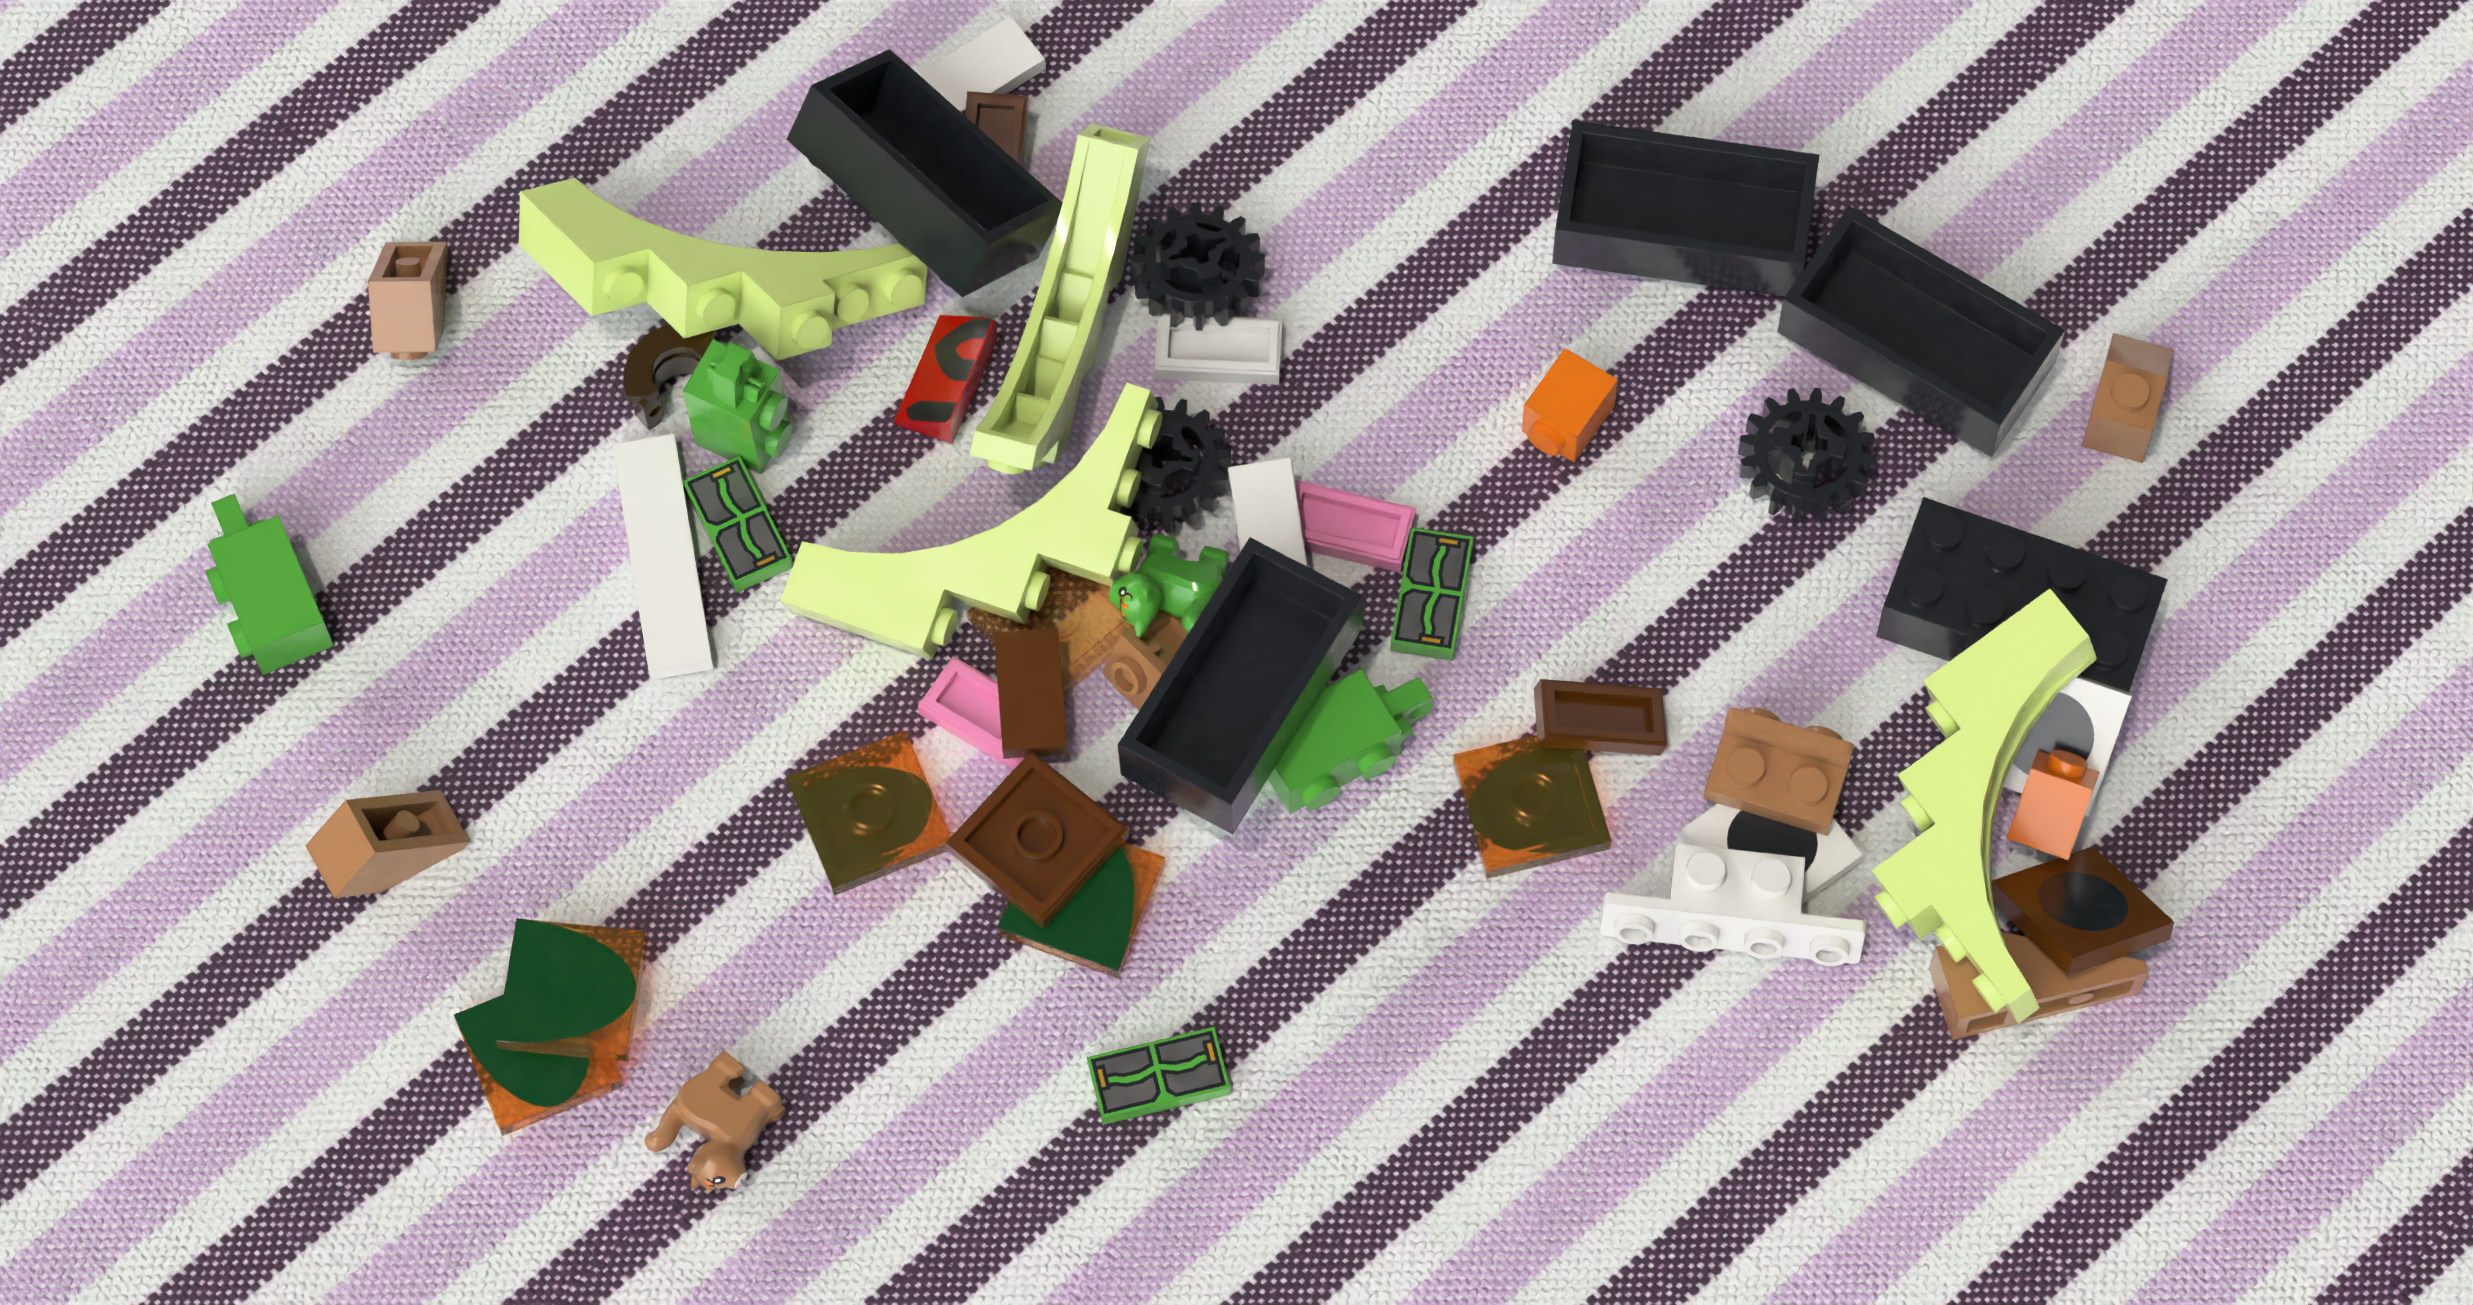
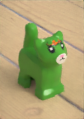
[1109,533,1230,638]

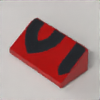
[894,315,998,444]

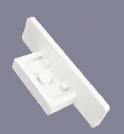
[1600,843,1866,966]

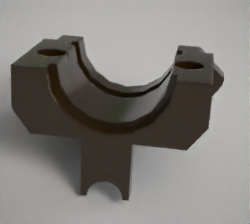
[623,324,715,430]

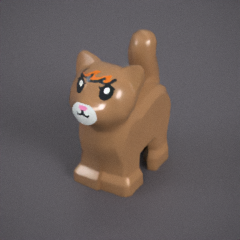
[644,1051,785,1191]

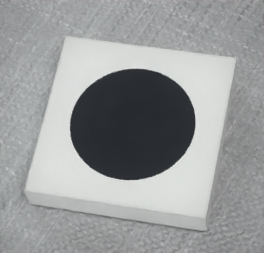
[2003,675,2133,817]
[1680,803,1864,904]

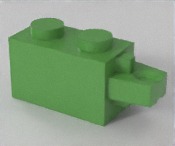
[683,339,793,474]
[205,493,334,675]
[1268,669,1433,814]

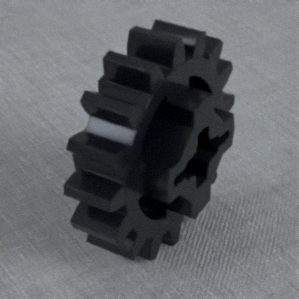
[1130,202,1265,331]
[1738,388,1876,523]
[1119,397,1232,533]

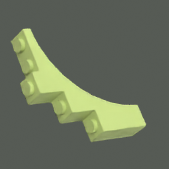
[970,123,1150,474]
[519,178,927,361]
[780,382,1162,660]
[1872,589,2097,1024]

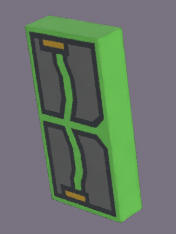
[682,456,793,593]
[1390,527,1474,661]
[1087,1027,1230,1125]

